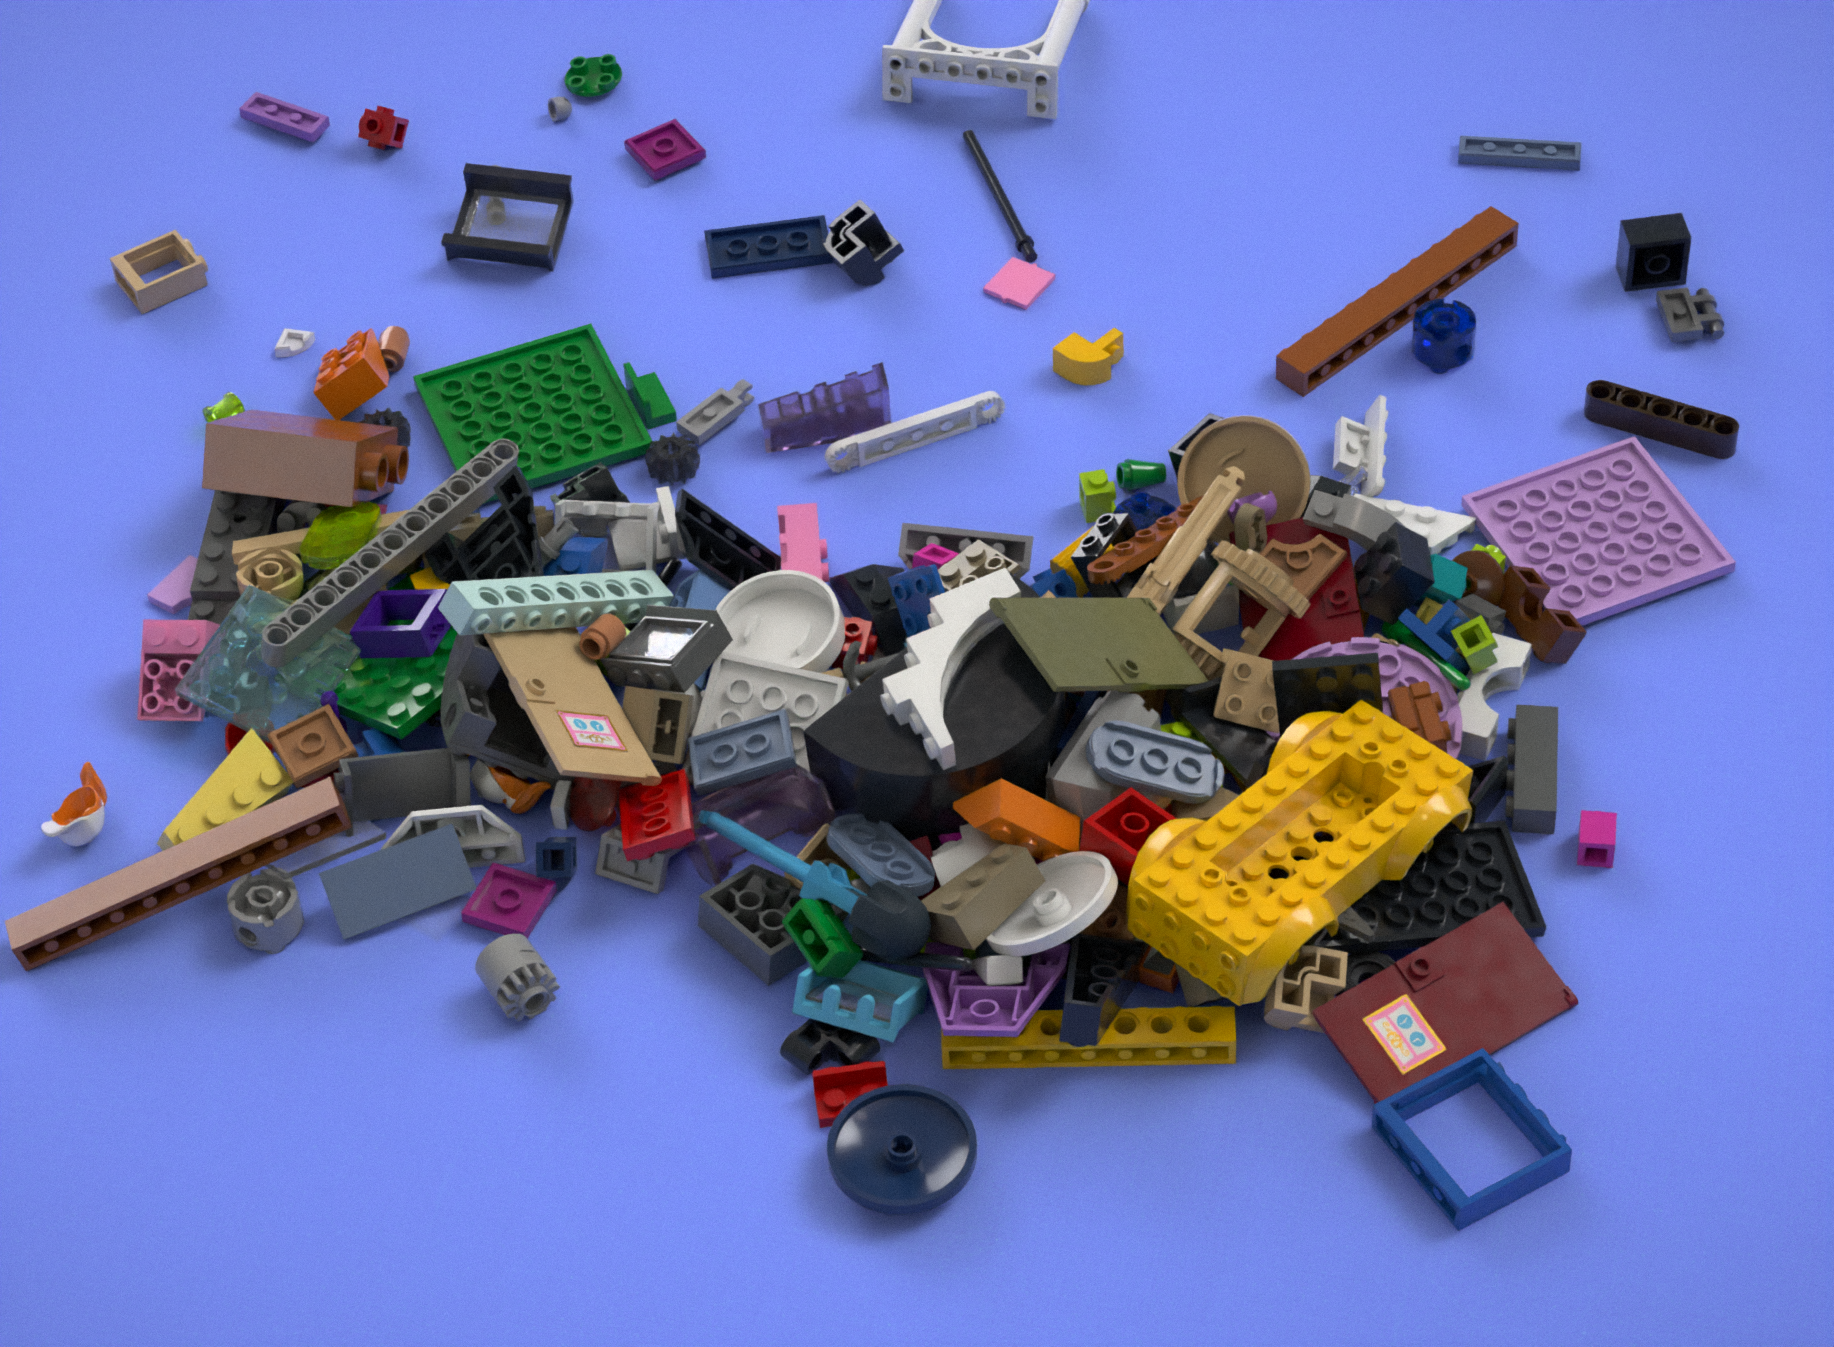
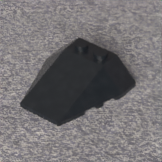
[424,465,544,584]

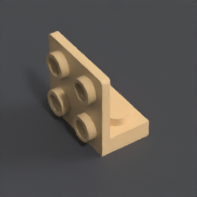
[1213,648,1279,733]

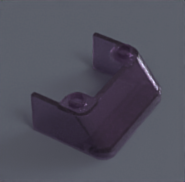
[684,763,837,887]

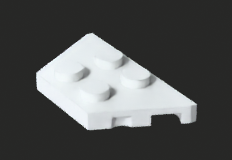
[1352,493,1476,555]

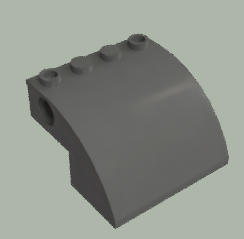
[441,633,578,790]

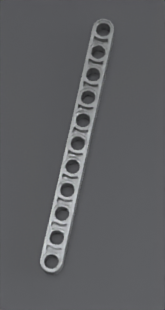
[261,439,519,667]

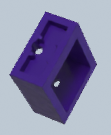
[350,589,451,658]

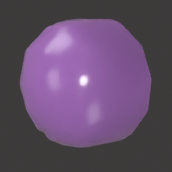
[1227,491,1277,524]

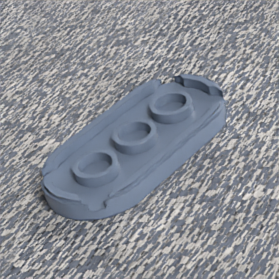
[1086,720,1224,804]
[827,814,935,896]

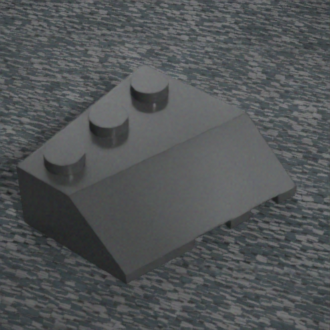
[698,864,849,986]

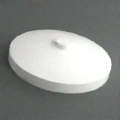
[986,851,1118,956]

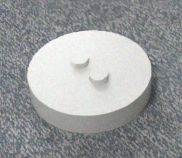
[715,570,845,673]

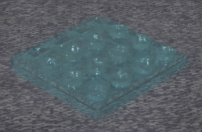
[175,584,361,744]

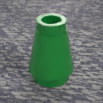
[1116,459,1166,491]

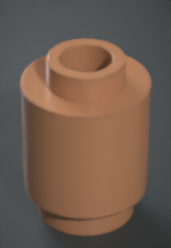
[378,326,410,372]
[579,614,626,660]

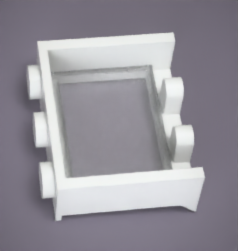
[555,500,659,573]

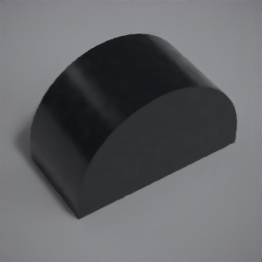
[803,570,1070,851]

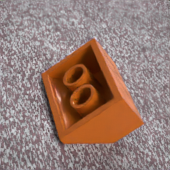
[953,778,1080,862]

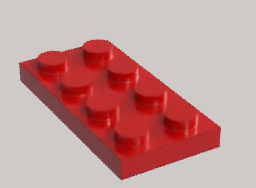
[619,768,695,862]

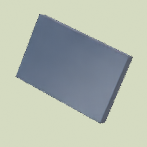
[687,709,798,796]

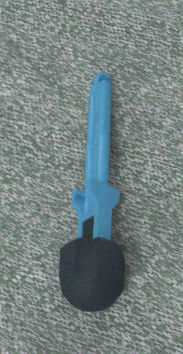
[699,810,931,961]

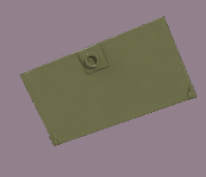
[989,597,1208,692]

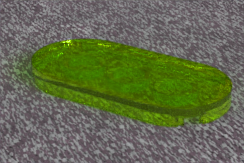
[299,501,382,569]

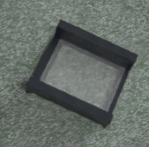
[441,163,574,272]

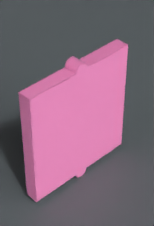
[983,257,1055,310]

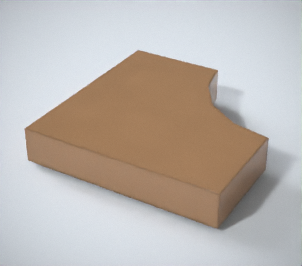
[1259,534,1347,601]

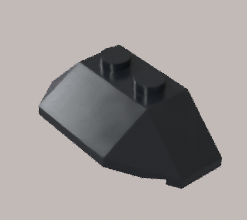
[675,489,781,590]
[829,564,908,657]

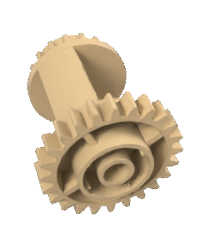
[1172,540,1311,681]

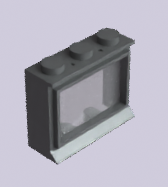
[601,605,733,693]

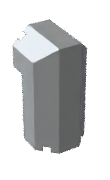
[1045,690,1161,836]

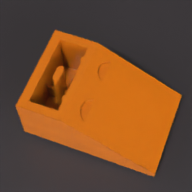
[313,328,389,420]

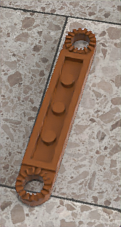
[1087,495,1204,585]

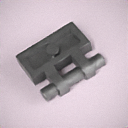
[1656,287,1724,343]

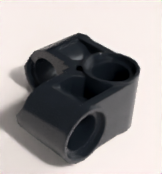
[780,1018,881,1075]

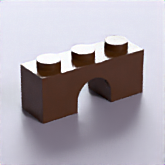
[1498,565,1587,664]

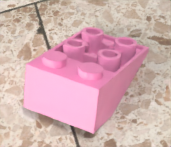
[137,619,222,722]

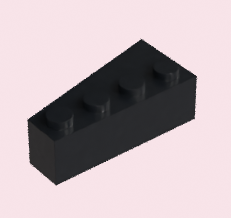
[1059,933,1145,1047]

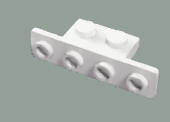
[1333,395,1388,497]

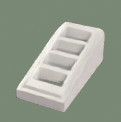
[972,955,1023,986]

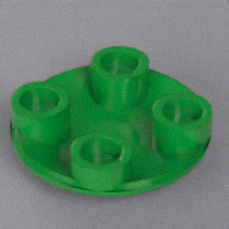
[564,54,622,97]

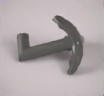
[842,641,899,691]

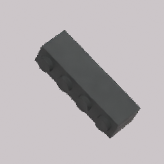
[1505,705,1558,834]

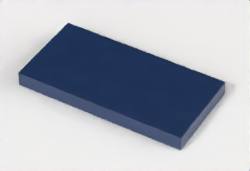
[704,215,833,279]

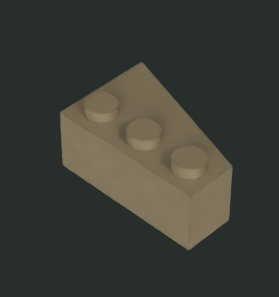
[921,843,1046,950]

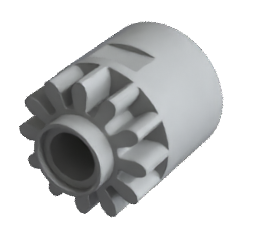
[475,934,560,1021]

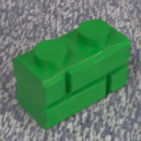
[782,898,863,978]

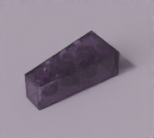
[758,362,891,453]

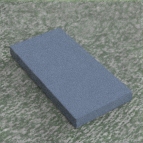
[319,824,476,940]

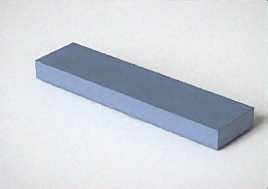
[1458,136,1581,171]

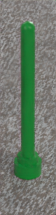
[1382,620,1471,691]

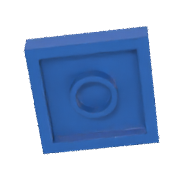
[1398,599,1470,676]

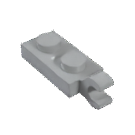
[676,379,754,446]

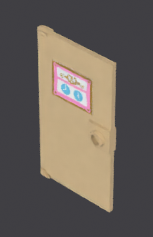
[483,627,662,786]

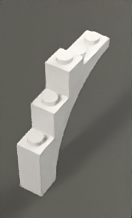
[880,568,1021,770]

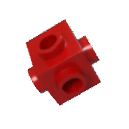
[358,105,409,150]
[832,617,878,670]

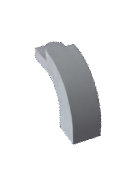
[1303,490,1405,551]

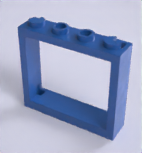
[1371,1048,1572,1231]

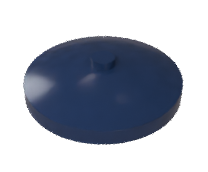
[827,1084,977,1215]

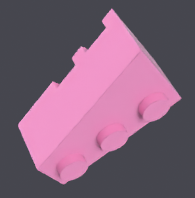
[777,503,830,587]

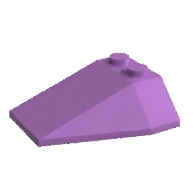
[922,942,1070,1037]

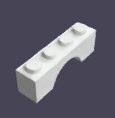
[1457,633,1532,761]

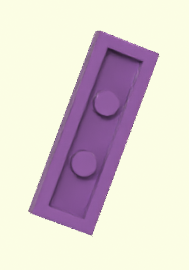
[239,92,330,143]

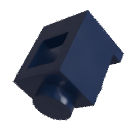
[536,837,577,878]

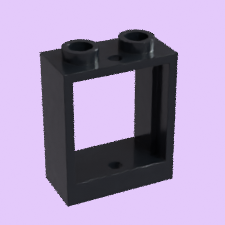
[1071,513,1154,598]

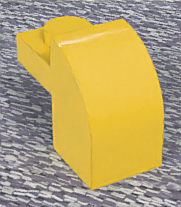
[1052,328,1124,385]

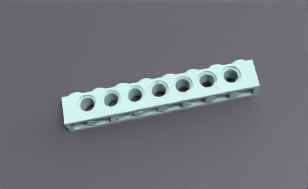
[438,570,674,635]

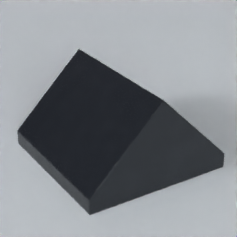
[1446,756,1508,826]

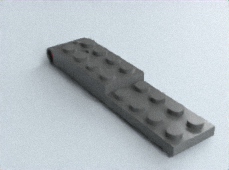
[188,490,286,710]

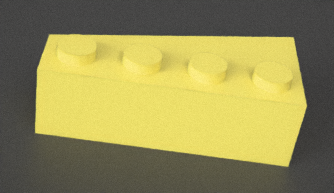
[157,728,293,851]

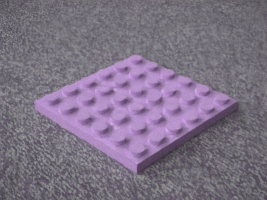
[1462,436,1736,626]

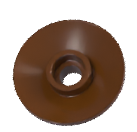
[1452,550,1505,606]

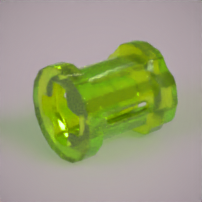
[202,392,245,423]

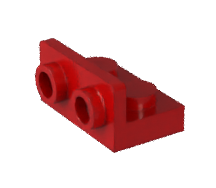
[812,1061,888,1128]

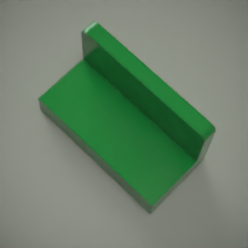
[623,362,677,430]

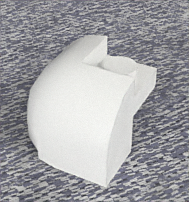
[931,824,1007,887]

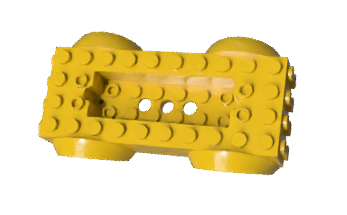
[1126,700,1473,1006]

